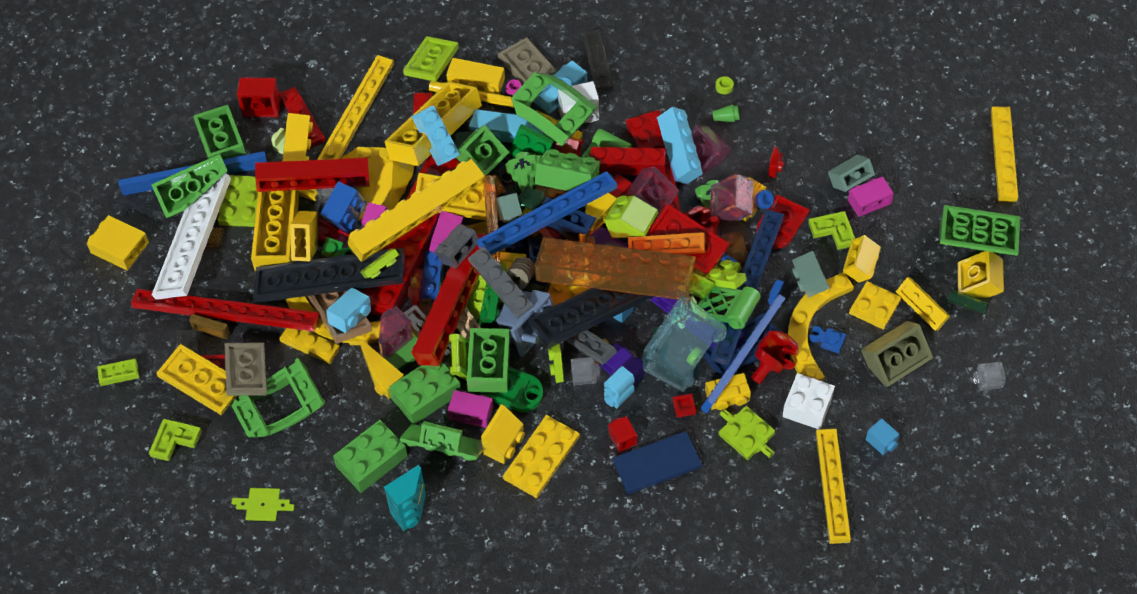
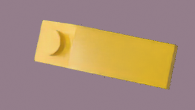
[579,193,617,246]
[360,341,404,399]

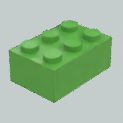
[193,105,246,159]
[534,149,600,191]
[467,328,510,392]
[389,361,461,424]
[333,420,408,493]

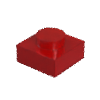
[672,394,696,418]

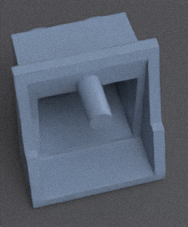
[496,290,554,357]

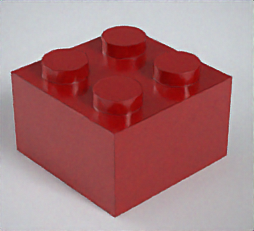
[237,77,281,117]

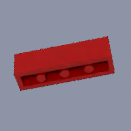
[590,147,666,175]

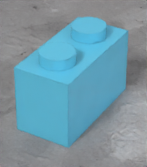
[326,288,371,333]

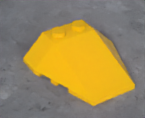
[342,147,414,221]

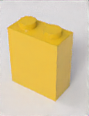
[290,211,318,261]
[87,215,149,271]

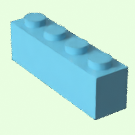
[657,107,703,184]
[469,109,545,144]

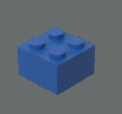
[320,182,367,234]

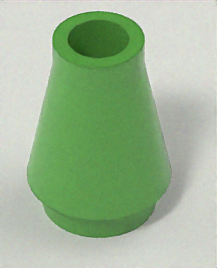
[713,104,740,122]

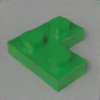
[508,124,554,158]

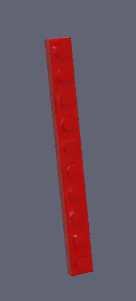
[131,289,320,332]

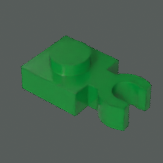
[321,237,354,258]

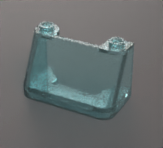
[642,295,727,392]

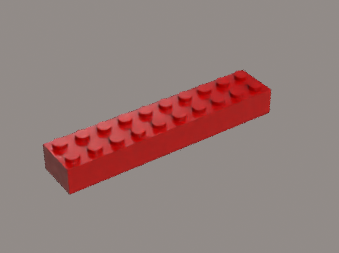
[360,155,461,322]

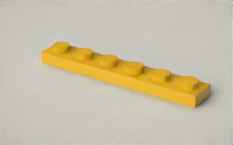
[991,107,1018,202]
[816,429,851,544]

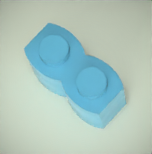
[604,366,635,409]

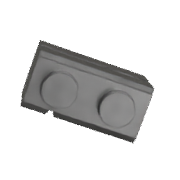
[435,224,479,269]

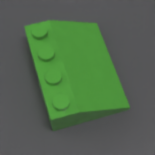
[939,205,1020,256]

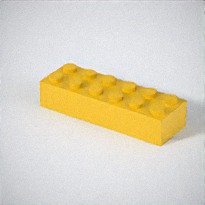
[384,82,482,166]
[251,190,299,271]

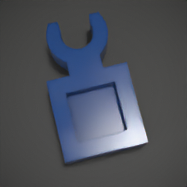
[809,326,846,354]

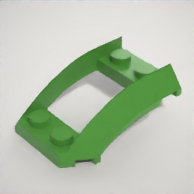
[511,73,597,147]
[232,358,325,438]

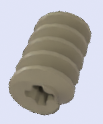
[506,257,536,290]

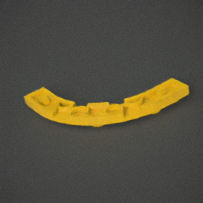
[788,272,854,381]
[286,296,393,345]

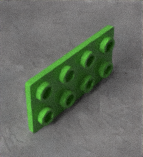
[400,421,483,461]

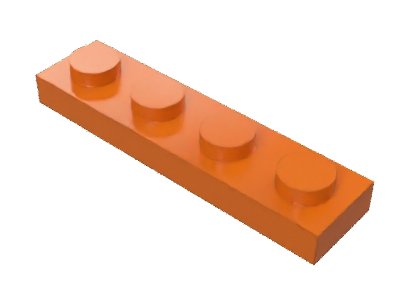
[628,232,705,258]

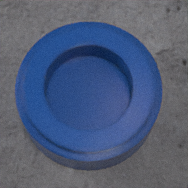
[755,190,774,209]

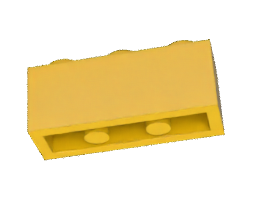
[447,58,505,95]
[282,113,313,161]

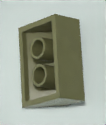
[861,321,933,387]

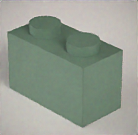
[828,155,875,192]
[491,193,522,223]
[792,251,829,298]

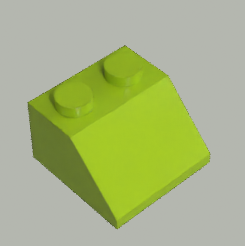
[604,196,658,238]

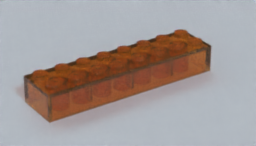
[535,237,696,301]

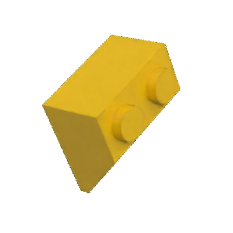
[958,251,1004,298]
[481,405,525,464]

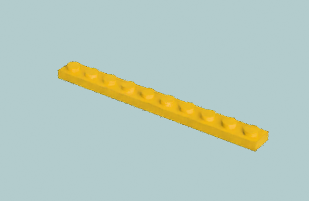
[299,55,394,201]

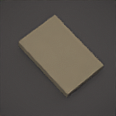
[498,37,557,85]
[225,343,267,396]

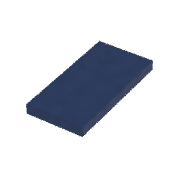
[702,313,778,378]
[612,431,702,495]

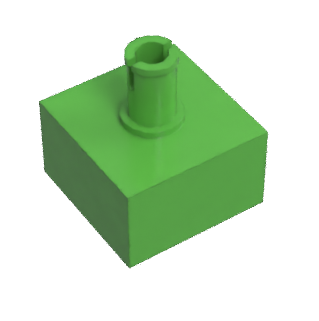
[456,125,509,176]

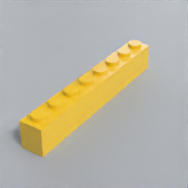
[348,159,485,262]

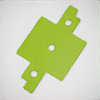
[231,488,294,521]

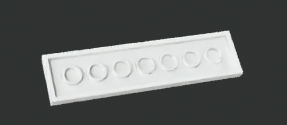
[152,174,231,299]

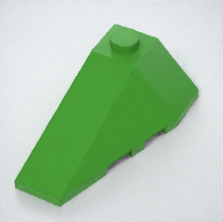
[151,154,228,218]

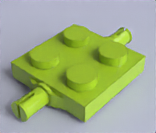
[719,406,775,460]

